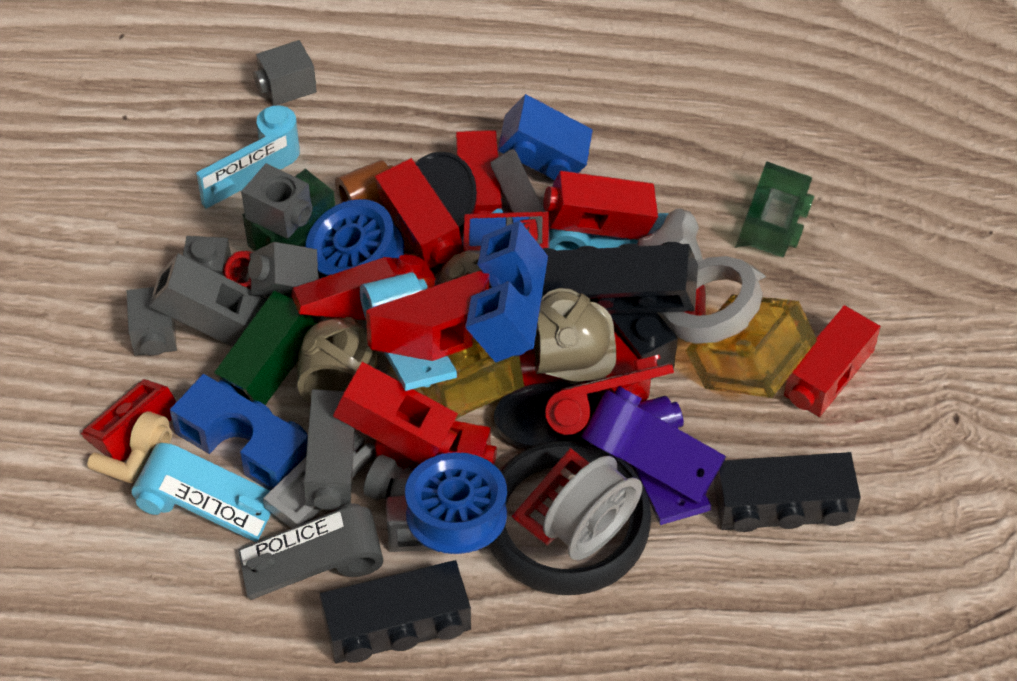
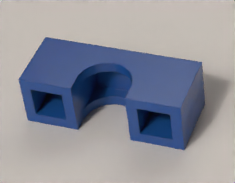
[465,221,548,363]
[170,374,308,491]

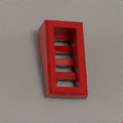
[511,448,589,546]

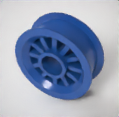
[305,199,405,278]
[405,452,507,554]

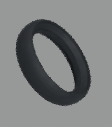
[489,441,651,595]

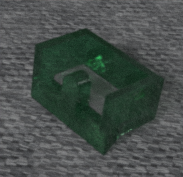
[735,161,814,258]

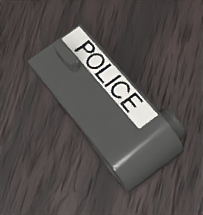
[238,503,384,600]

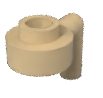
[87,411,172,483]

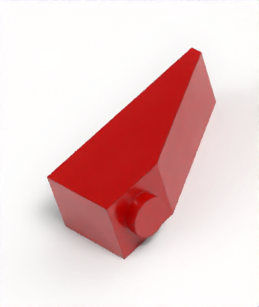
[291,255,436,320]

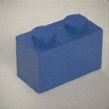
[498,94,593,180]

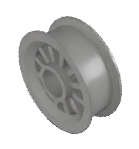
[543,456,642,560]

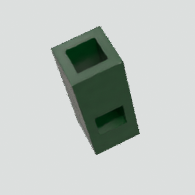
[214,290,318,405]

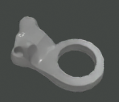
[637,208,767,344]

